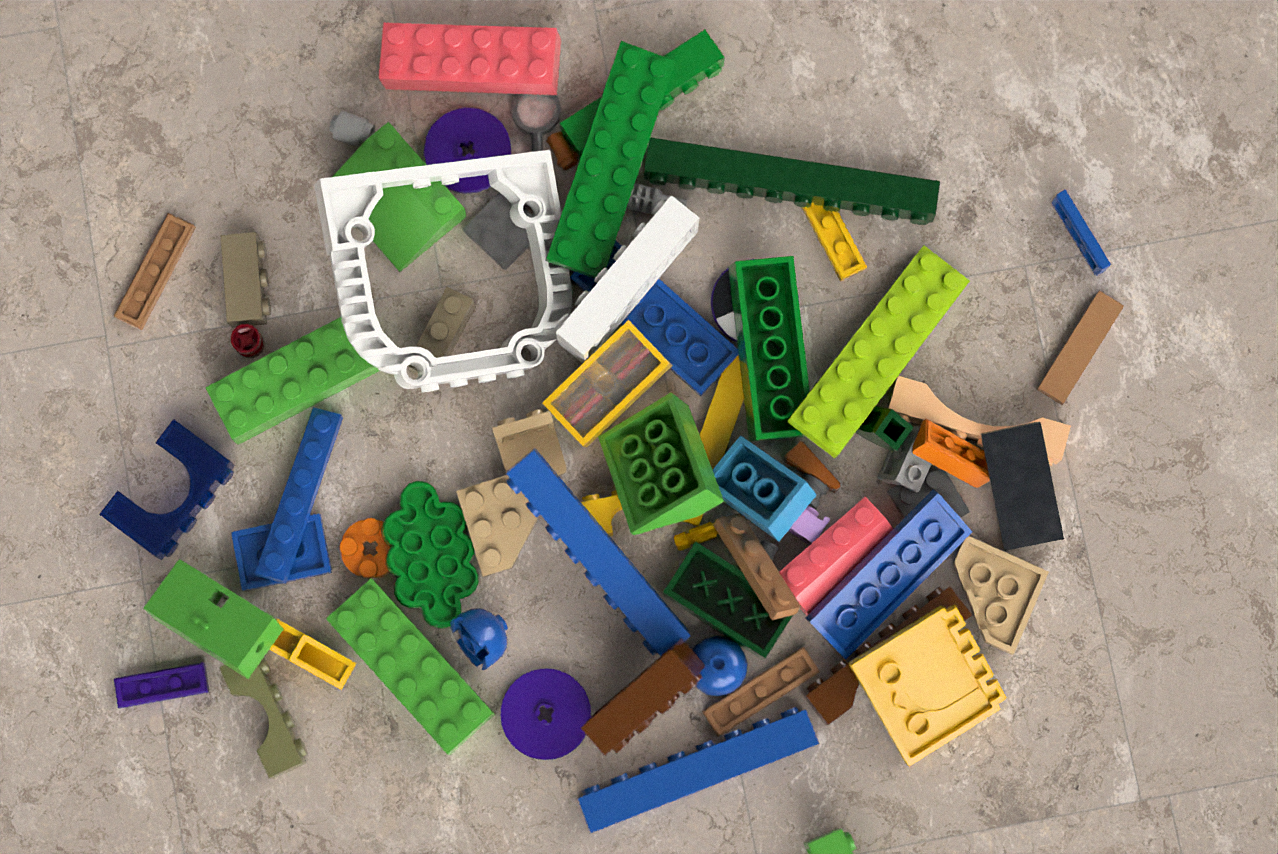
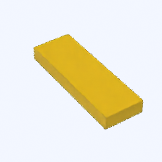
[802,203,867,281]

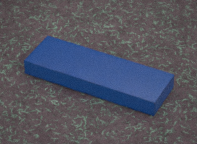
[1051,189,1111,276]

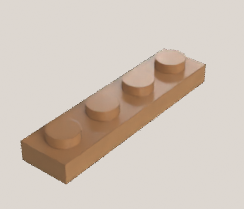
[713,513,801,620]

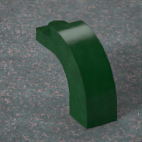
[810,371,913,451]

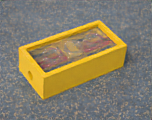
[542,320,673,447]

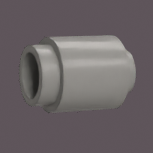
[329,111,375,147]

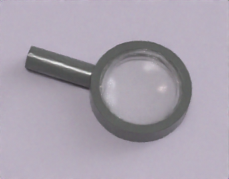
[511,94,561,152]

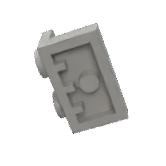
[877,426,931,493]

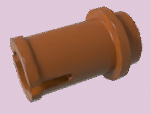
[546,131,578,170]

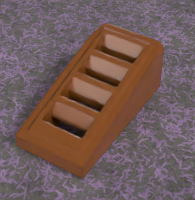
[783,442,841,493]

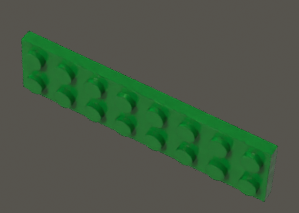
[545,41,676,278]

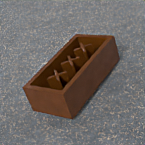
[581,638,705,756]

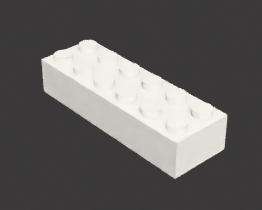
[556,195,699,363]

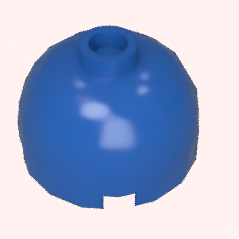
[450,608,508,670]
[692,636,748,696]

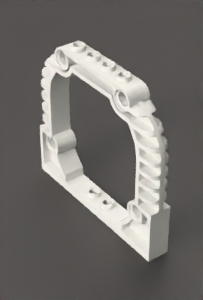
[314,150,573,393]

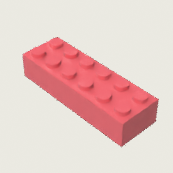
[378,23,561,95]

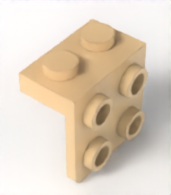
[492,409,567,476]

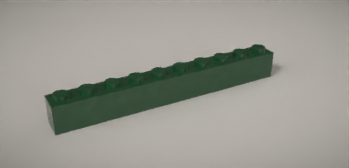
[644,137,940,225]

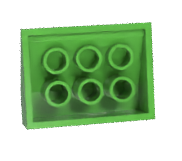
[333,122,467,272]
[598,392,724,535]

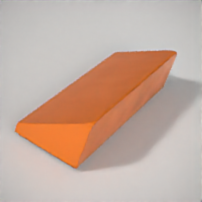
[912,419,990,488]

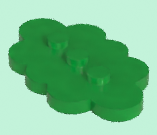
[381,481,479,629]

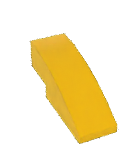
[270,618,357,690]

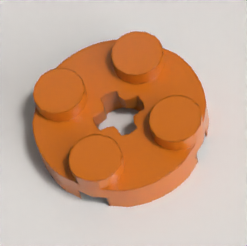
[339,518,391,579]

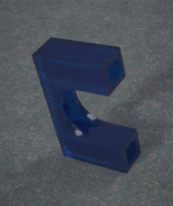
[99,419,235,560]

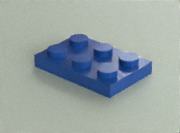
[231,513,332,592]

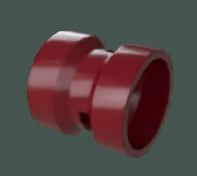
[231,324,265,358]

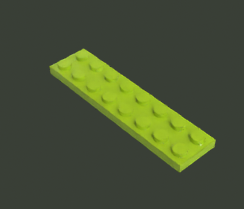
[787,245,970,459]

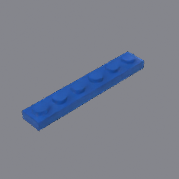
[255,407,343,584]

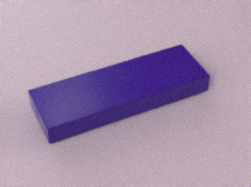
[114,662,210,709]

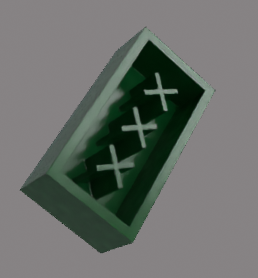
[663,542,793,661]

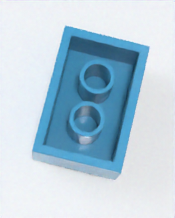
[713,435,817,542]

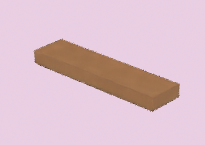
[114,213,196,330]
[1037,290,1124,405]
[702,646,820,737]

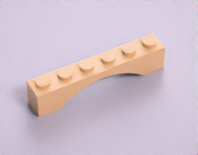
[887,376,1071,466]

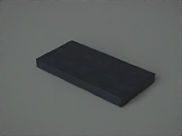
[980,421,1064,551]

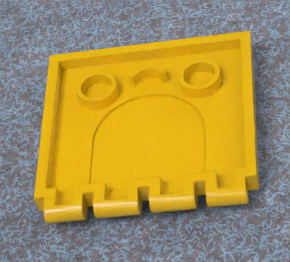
[848,605,1006,766]

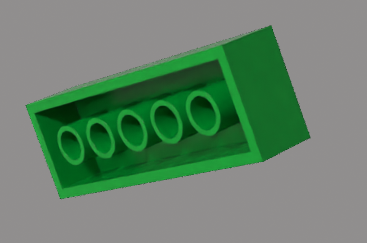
[728,256,810,442]

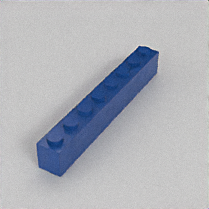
[506,448,691,656]
[577,707,819,833]

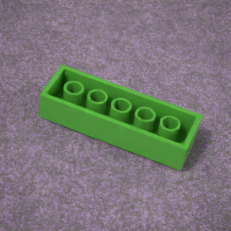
[205,317,381,445]
[326,578,495,755]

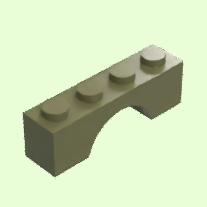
[219,657,308,779]

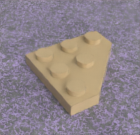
[456,475,538,577]
[953,536,1049,655]

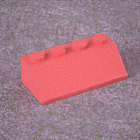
[779,496,893,616]

